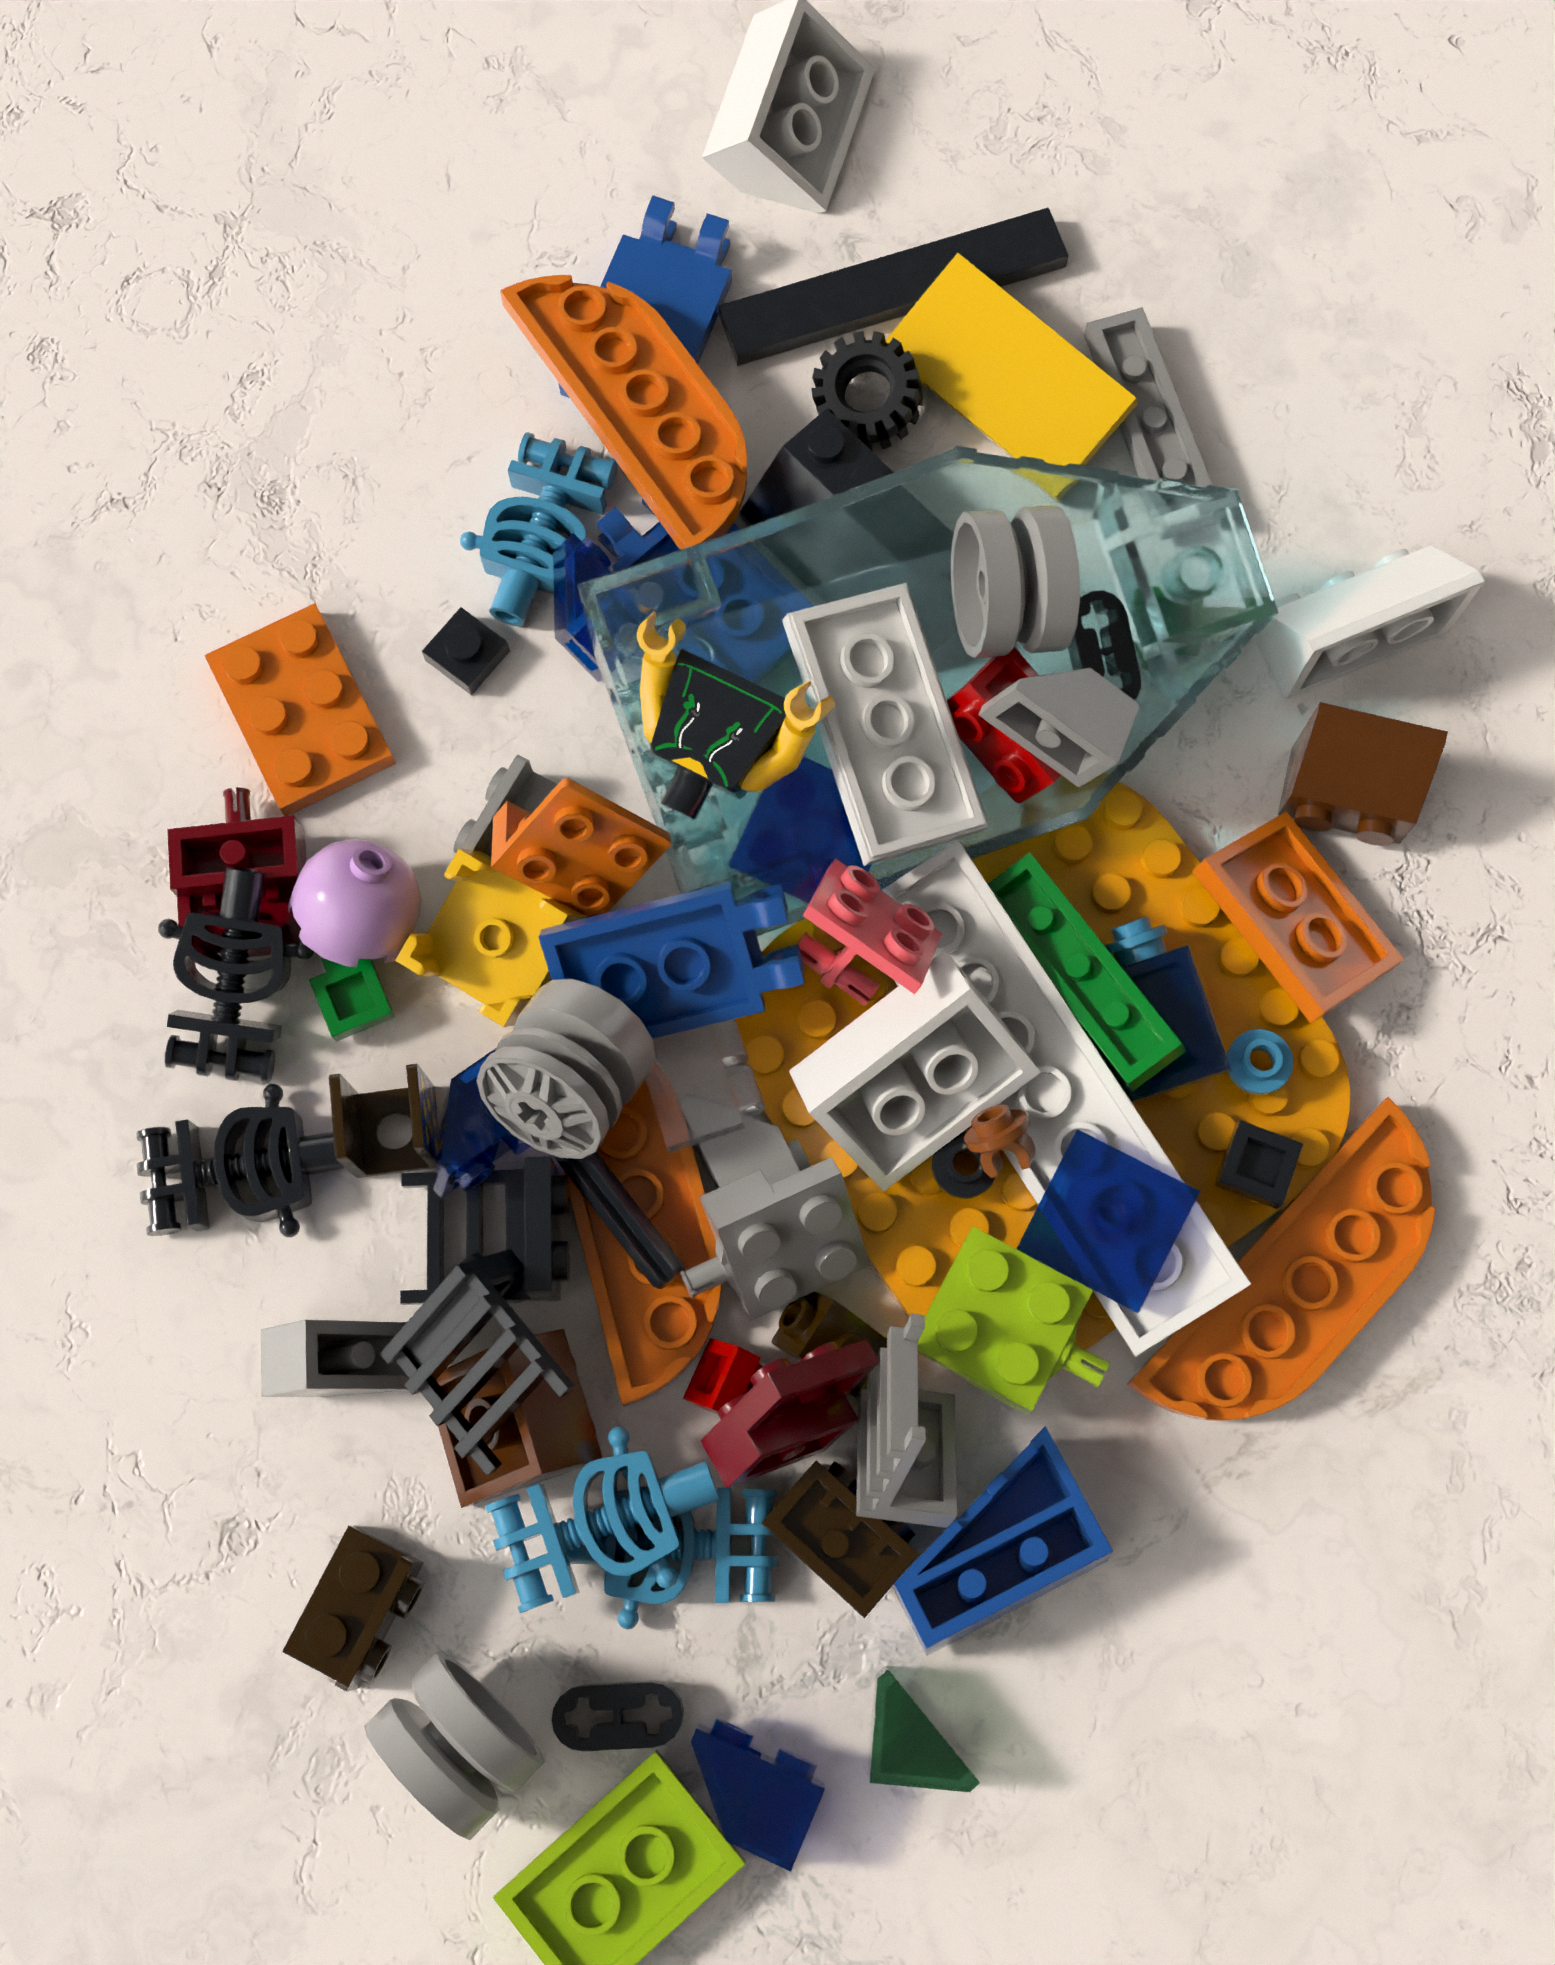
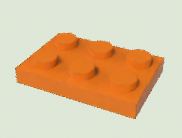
[204,603,396,816]
[1192,811,1405,1024]

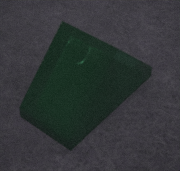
[867,1666,980,1793]

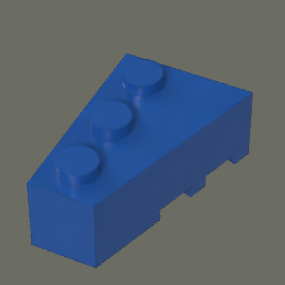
[894,1426,1113,1656]

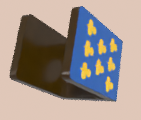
[329,1064,442,1178]

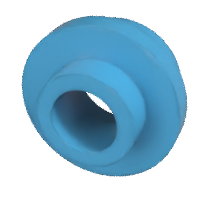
[1104,917,1168,967]
[1226,1029,1293,1095]

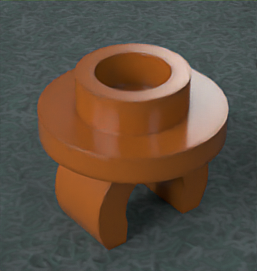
[964,1105,1036,1178]

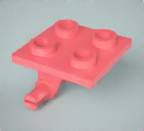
[796,858,942,1006]

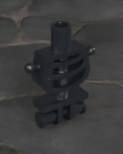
[158,867,314,1083]
[136,1084,345,1237]

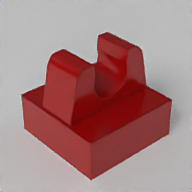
[682,1338,763,1414]

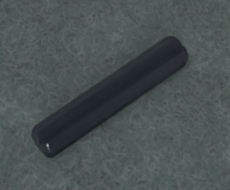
[553,1151,684,1289]

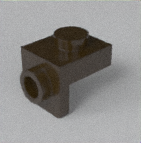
[771,1291,887,1398]

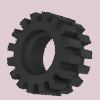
[811,331,923,451]

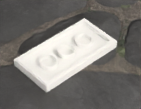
[782,583,989,866]

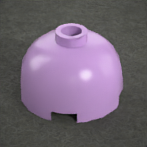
[288,839,422,967]

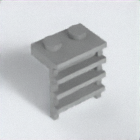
[856,1313,957,1528]

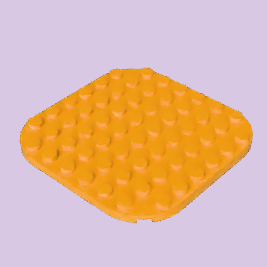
[734,775,1350,1350]

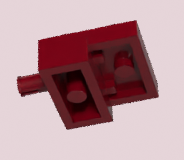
[167,787,307,963]
[701,1339,880,1488]

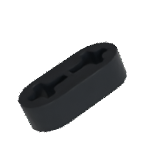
[1068,590,1141,700]
[551,1681,684,1751]

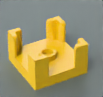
[395,848,586,1027]

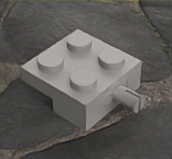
[680,1157,870,1321]

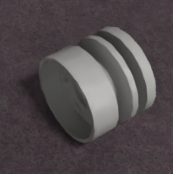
[476,979,656,1159]

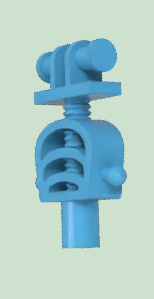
[460,432,618,626]
[485,1426,720,1613]
[557,1468,779,1630]

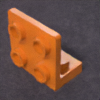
[491,778,671,917]

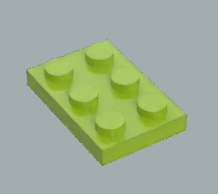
[492,1749,746,1965]

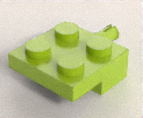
[918,1226,1110,1415]

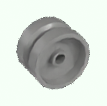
[951,505,1080,658]
[364,1651,545,1840]

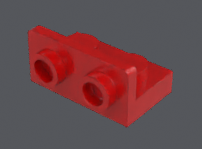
[946,647,1061,804]

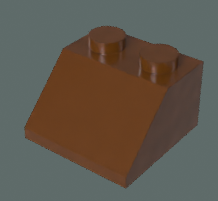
[1278,702,1448,846]
[433,1329,603,1508]

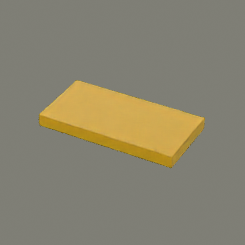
[886,253,1138,497]

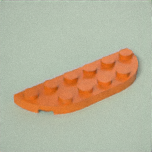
[500,275,747,563]
[563,1063,722,1406]
[1127,1097,1435,1421]

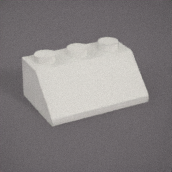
[702,0,876,213]
[1254,545,1485,699]
[789,950,1041,1192]

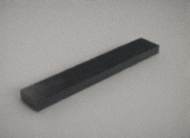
[719,207,1069,366]

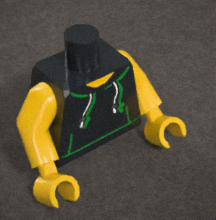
[637,612,835,820]

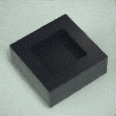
[422,607,510,696]
[1214,1120,1303,1209]

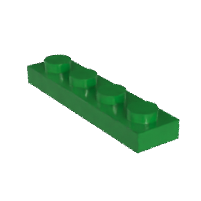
[988,852,1186,1091]

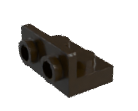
[761,1460,919,1618]
[282,1525,425,1692]

